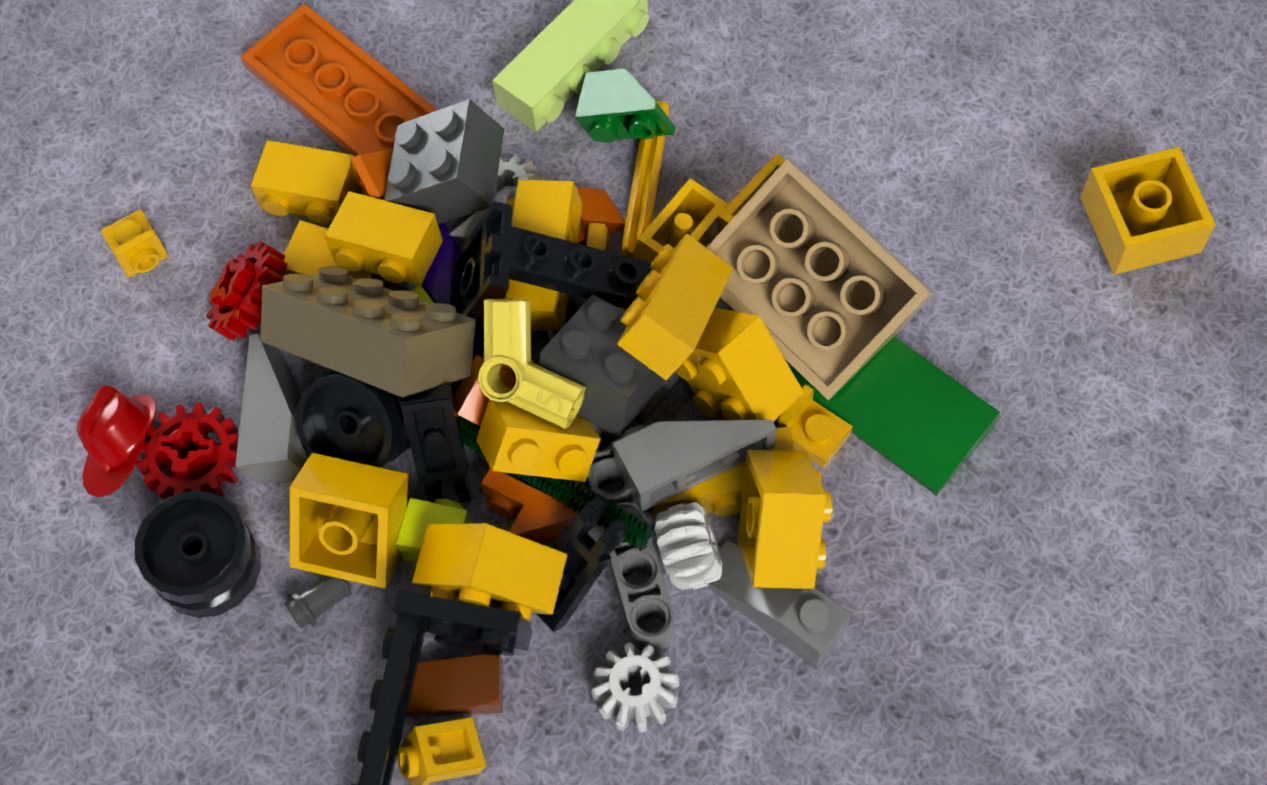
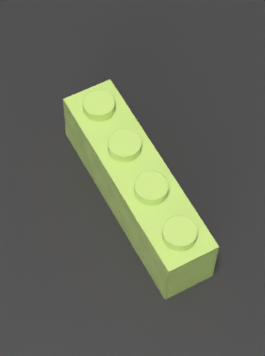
[492,0,649,132]

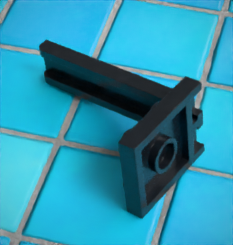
[450,201,653,333]
[352,590,532,785]

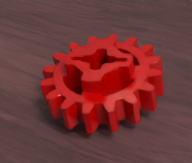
[206,241,287,341]
[136,402,239,501]

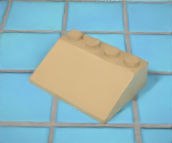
[706,159,935,400]

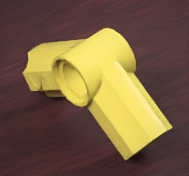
[478,298,586,429]

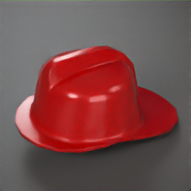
[76,385,157,498]

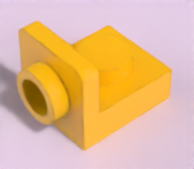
[100,209,169,278]
[777,384,853,469]
[398,717,486,785]

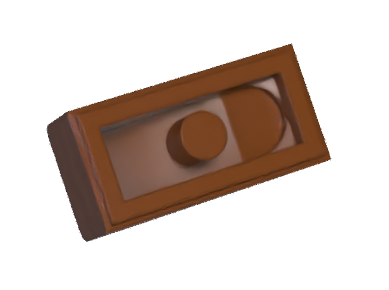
[407,654,503,716]

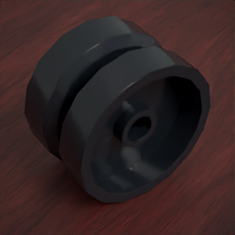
[296,371,410,468]
[135,490,261,618]

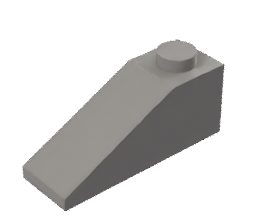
[235,334,309,484]
[613,420,776,512]
[706,540,851,670]

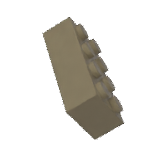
[260,266,476,397]

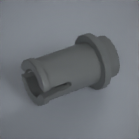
[284,576,352,629]

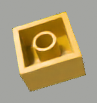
[1080,147,1216,275]
[675,308,804,422]
[737,450,832,589]
[289,453,408,589]
[412,523,567,621]

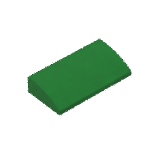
[791,337,1000,496]

